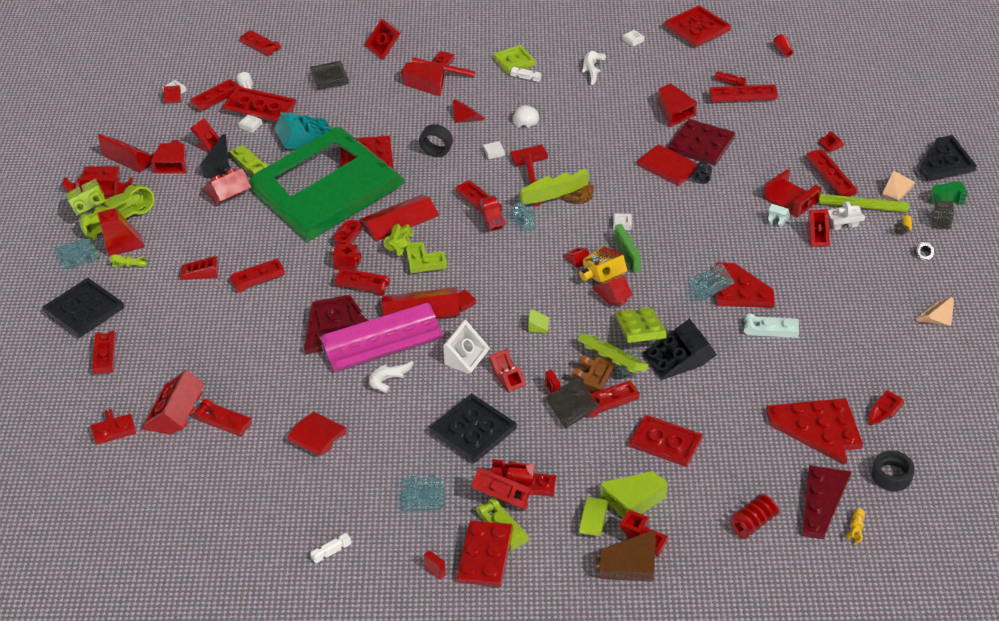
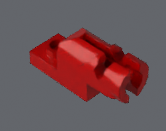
[490,459,556,497]

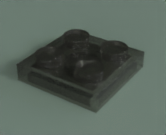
[310,61,349,90]
[545,376,599,429]

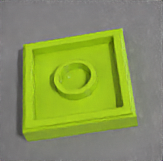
[493,45,536,74]

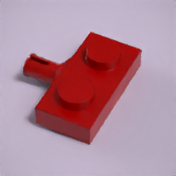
[90,409,137,445]

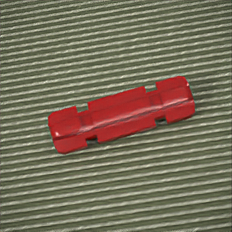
[715,71,747,86]

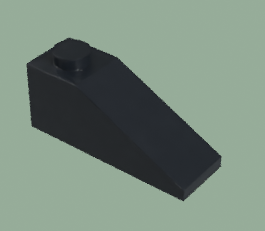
[201,134,231,179]

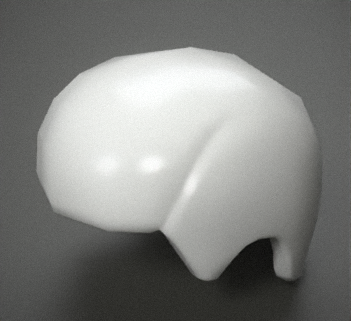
[512,105,539,128]

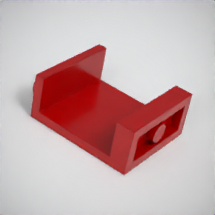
[764,169,822,218]

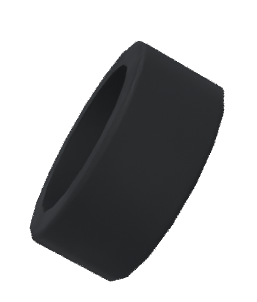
[419,124,453,157]
[872,450,915,491]

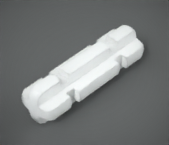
[510,67,542,82]
[310,533,351,563]

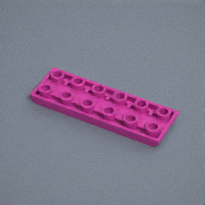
[321,303,444,372]

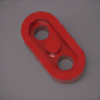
[334,219,361,245]

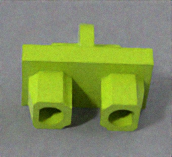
[383,224,414,256]

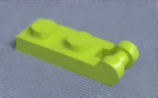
[229,145,268,177]
[475,497,529,551]

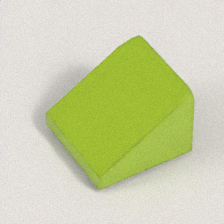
[529,309,550,333]

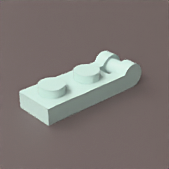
[744,313,799,338]

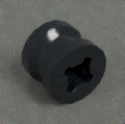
[693,162,713,184]

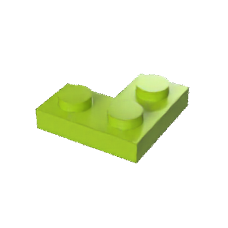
[406,242,447,273]

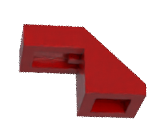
[488,349,527,392]
[619,509,668,557]

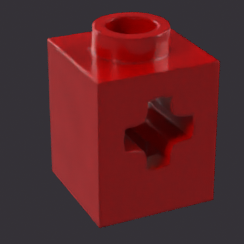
[333,243,362,270]

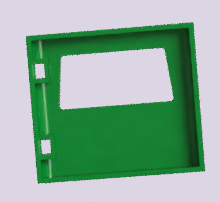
[249,127,405,243]

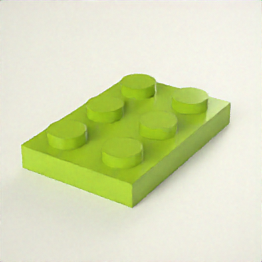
[615,307,666,343]

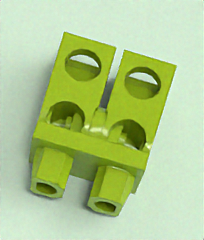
[65,179,106,216]

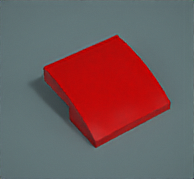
[287,412,347,456]

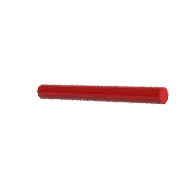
[411,57,476,77]
[524,152,541,207]

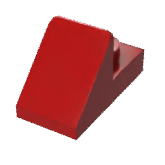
[190,118,220,153]

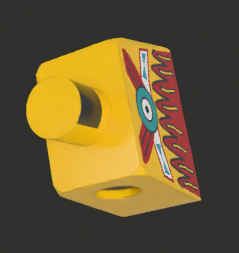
[579,246,628,282]

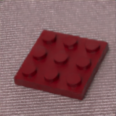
[668,119,735,166]

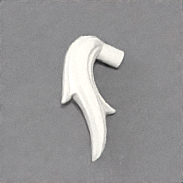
[582,51,606,85]
[369,361,414,393]

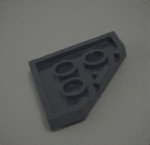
[920,135,977,181]

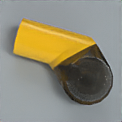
[894,215,912,235]

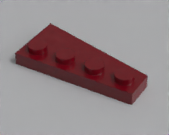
[802,465,852,540]

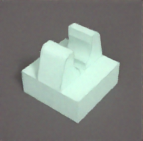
[768,204,790,227]

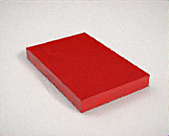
[637,144,698,186]
[629,414,703,467]

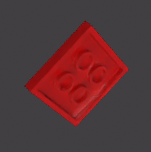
[664,5,731,47]
[340,135,394,169]

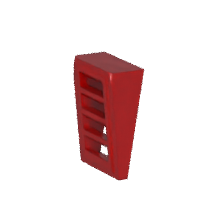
[180,256,219,280]

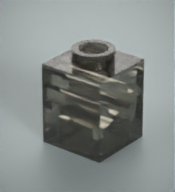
[931,200,954,229]

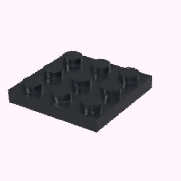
[42,278,125,338]
[429,393,517,463]

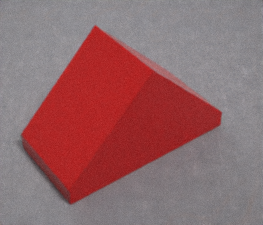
[806,209,830,247]

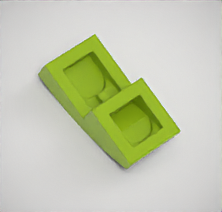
[579,497,609,536]

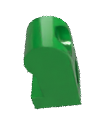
[930,181,968,206]

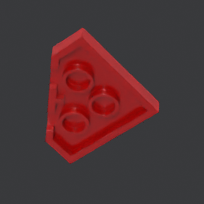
[715,262,775,308]

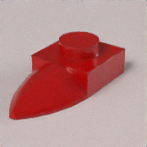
[869,390,905,425]

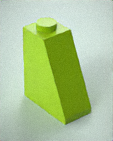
[600,471,668,518]

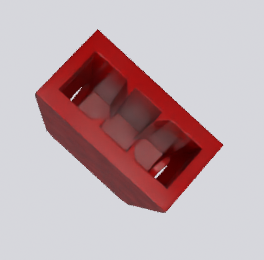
[151,139,187,174]

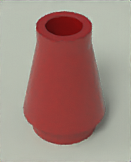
[773,34,794,57]

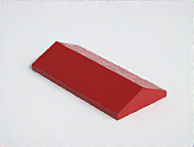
[222,86,297,121]
[359,194,439,242]
[382,287,460,319]

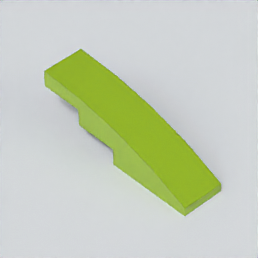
[520,168,589,205]

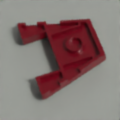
[304,295,369,355]

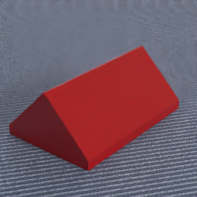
[98,134,153,173]

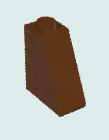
[595,531,655,582]

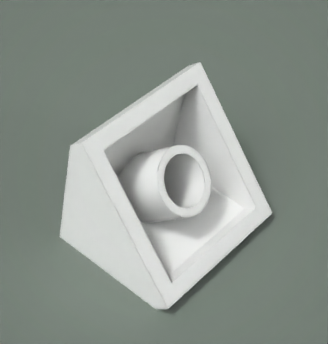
[443,319,490,374]

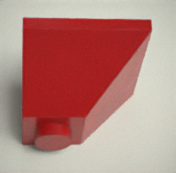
[365,18,402,60]

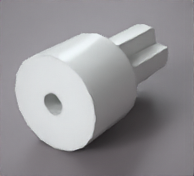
[236,72,253,89]

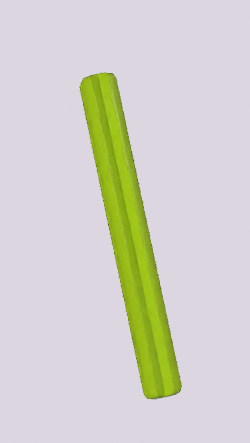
[818,194,909,212]

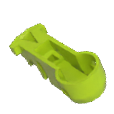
[80,184,155,241]

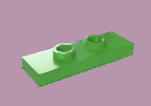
[614,224,641,274]

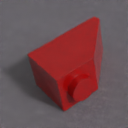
[592,275,633,306]

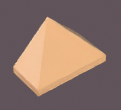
[882,171,915,201]
[915,297,954,326]

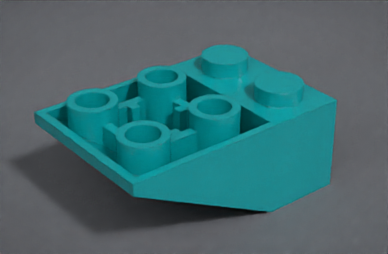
[275,112,331,150]

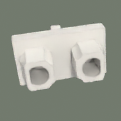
[828,201,865,230]

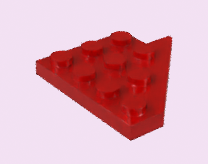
[766,398,863,465]

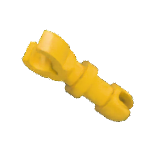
[846,508,865,545]

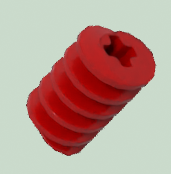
[730,494,779,539]

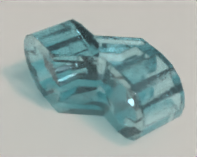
[514,203,535,230]

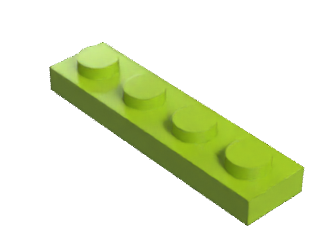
[578,333,649,373]

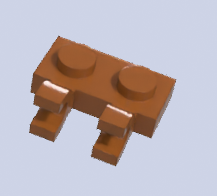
[571,355,615,392]

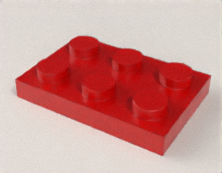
[456,520,514,587]

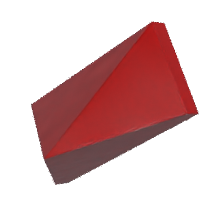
[453,98,485,123]

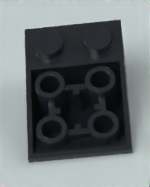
[642,318,717,380]

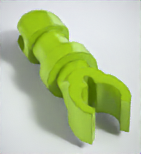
[110,255,148,267]

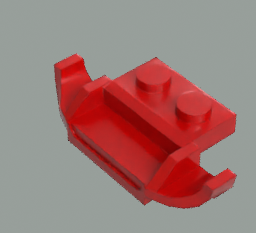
[62,166,133,199]

